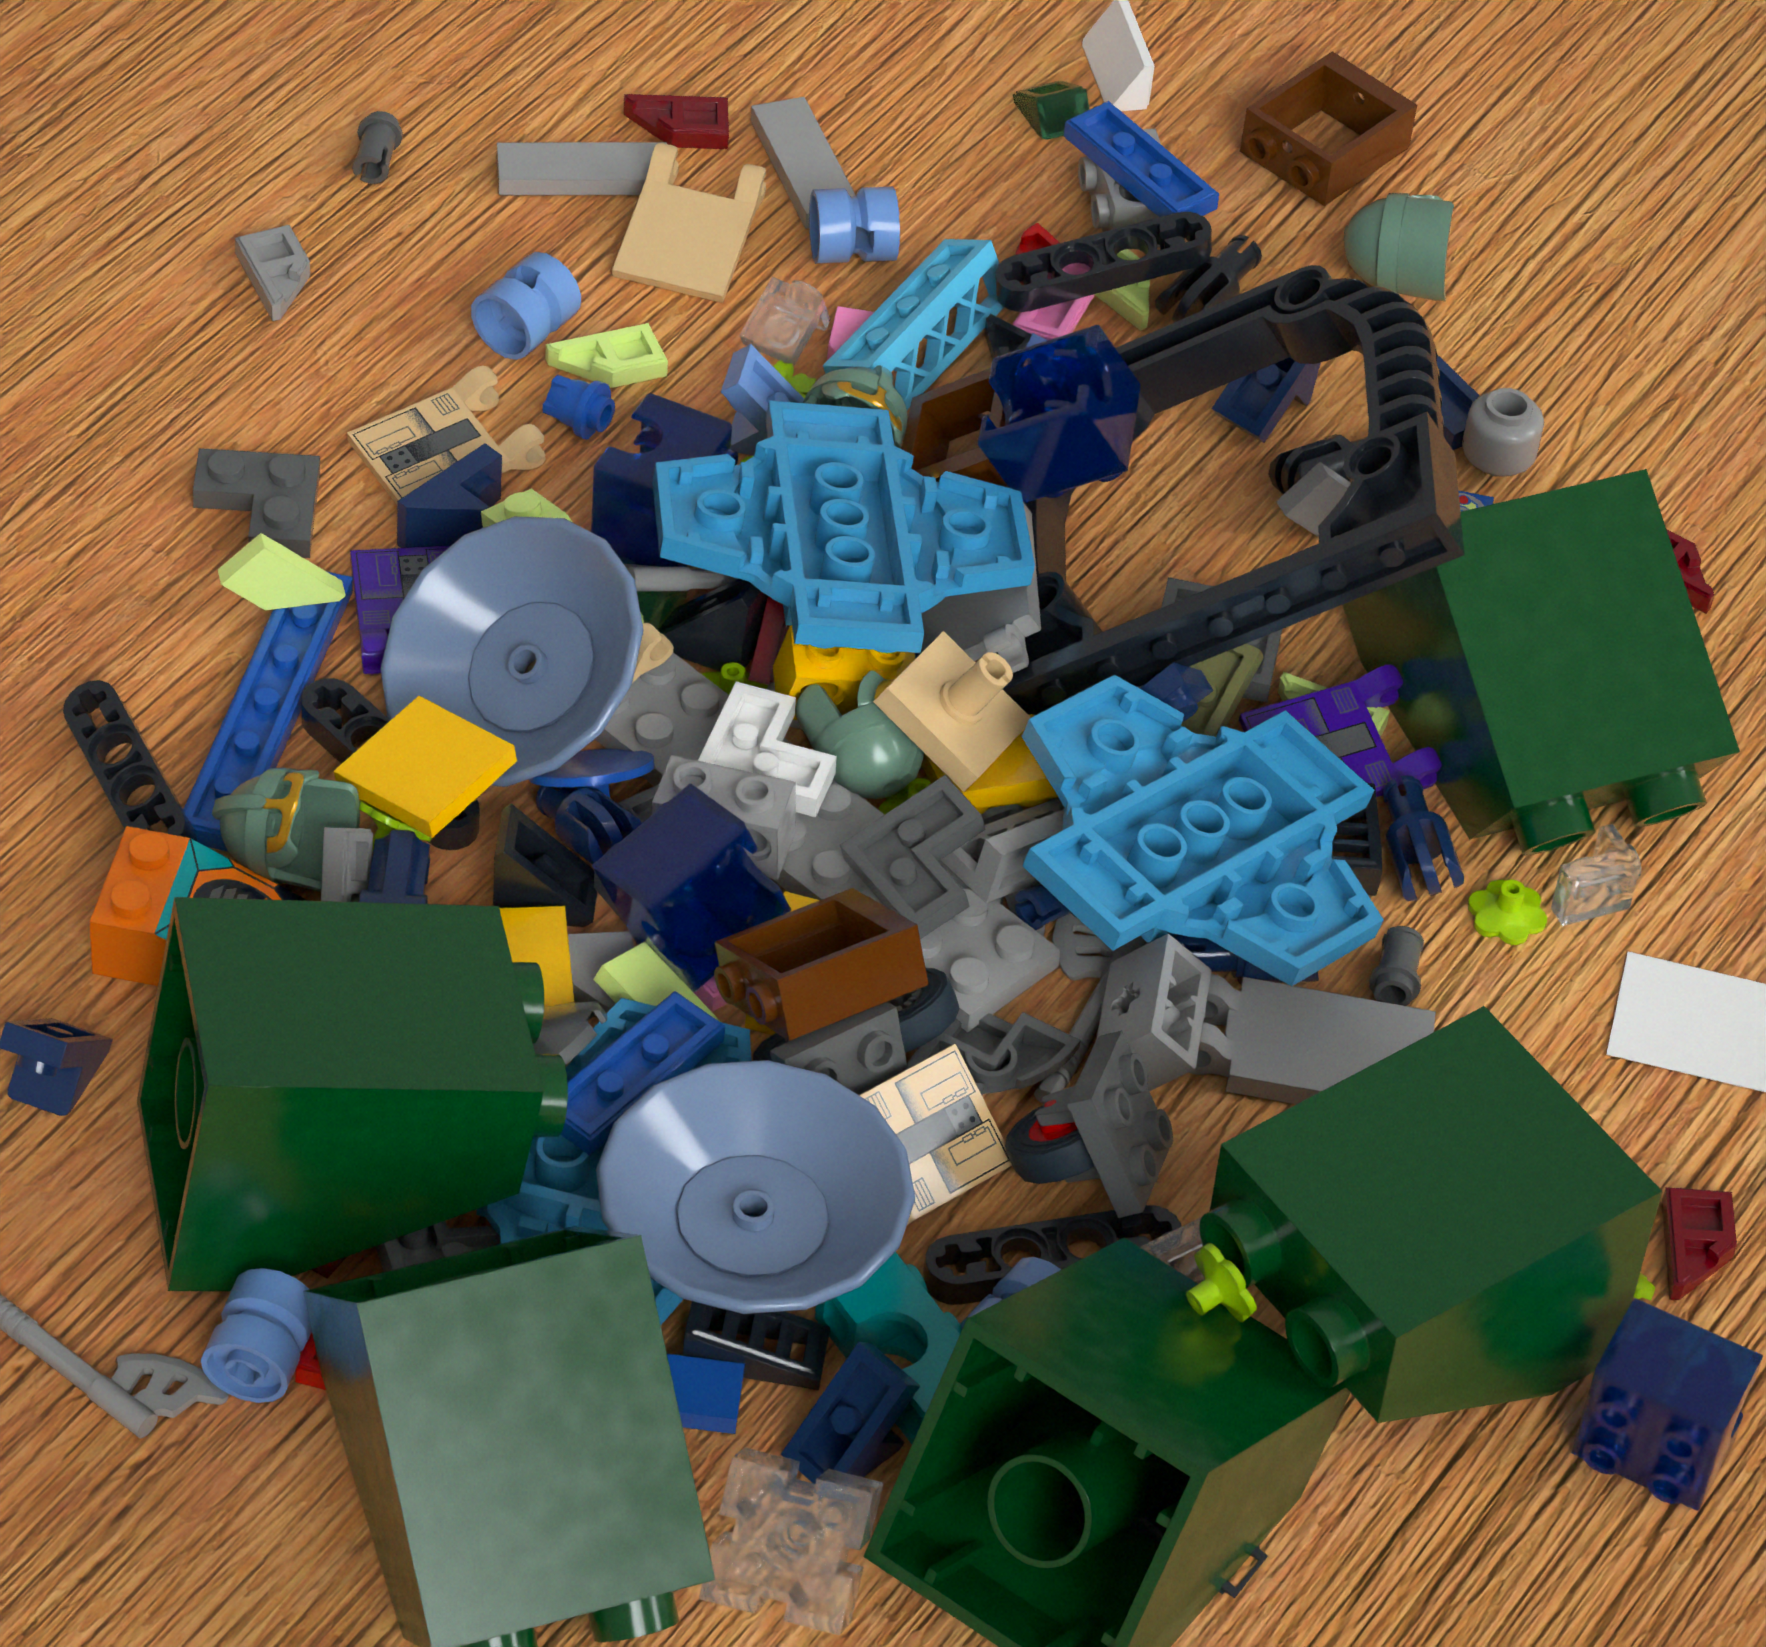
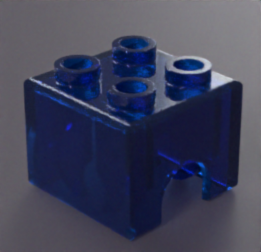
[978,325,1141,503]
[591,393,738,567]
[592,783,792,992]
[1571,1298,1763,1511]

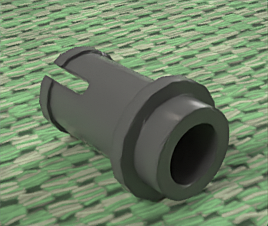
[352,111,403,184]
[1369,926,1424,1006]

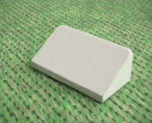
[1082,0,1155,111]

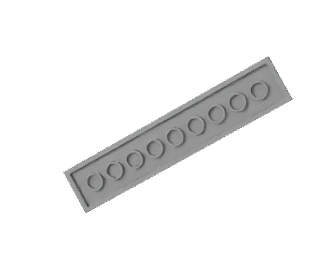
[595,653,1060,1032]

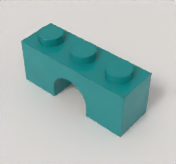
[815,1252,962,1444]

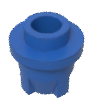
[542,375,615,440]

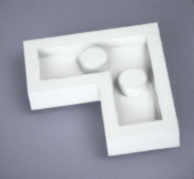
[698,681,837,817]

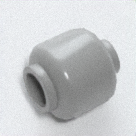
[1462,388,1544,476]

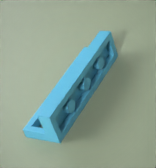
[823,239,1004,410]

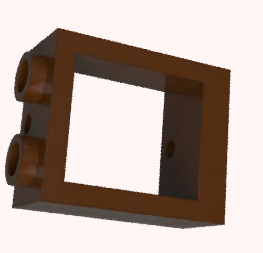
[1240,51,1417,206]
[901,360,1044,499]
[714,888,929,1041]

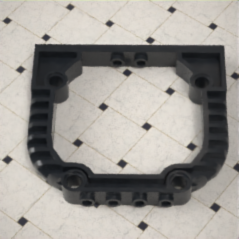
[996,265,1465,715]

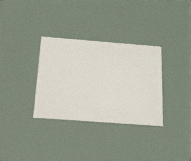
[1606,952,1766,1093]

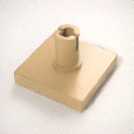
[873,631,1031,792]

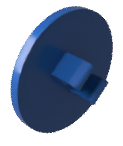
[528,749,655,798]

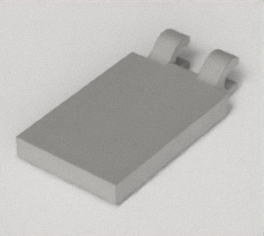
[920,502,1041,673]
[1188,974,1436,1104]

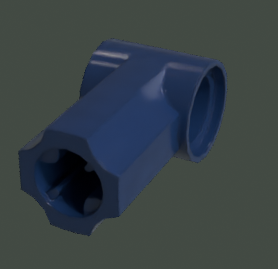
[359,830,430,904]

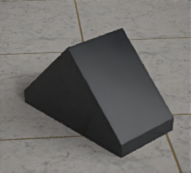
[658,579,768,672]
[493,804,597,928]

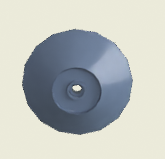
[380,516,644,787]
[596,1060,915,1314]

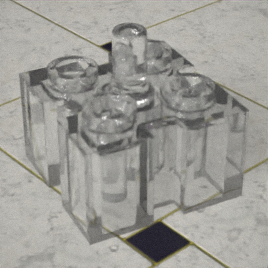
[699,1448,884,1635]

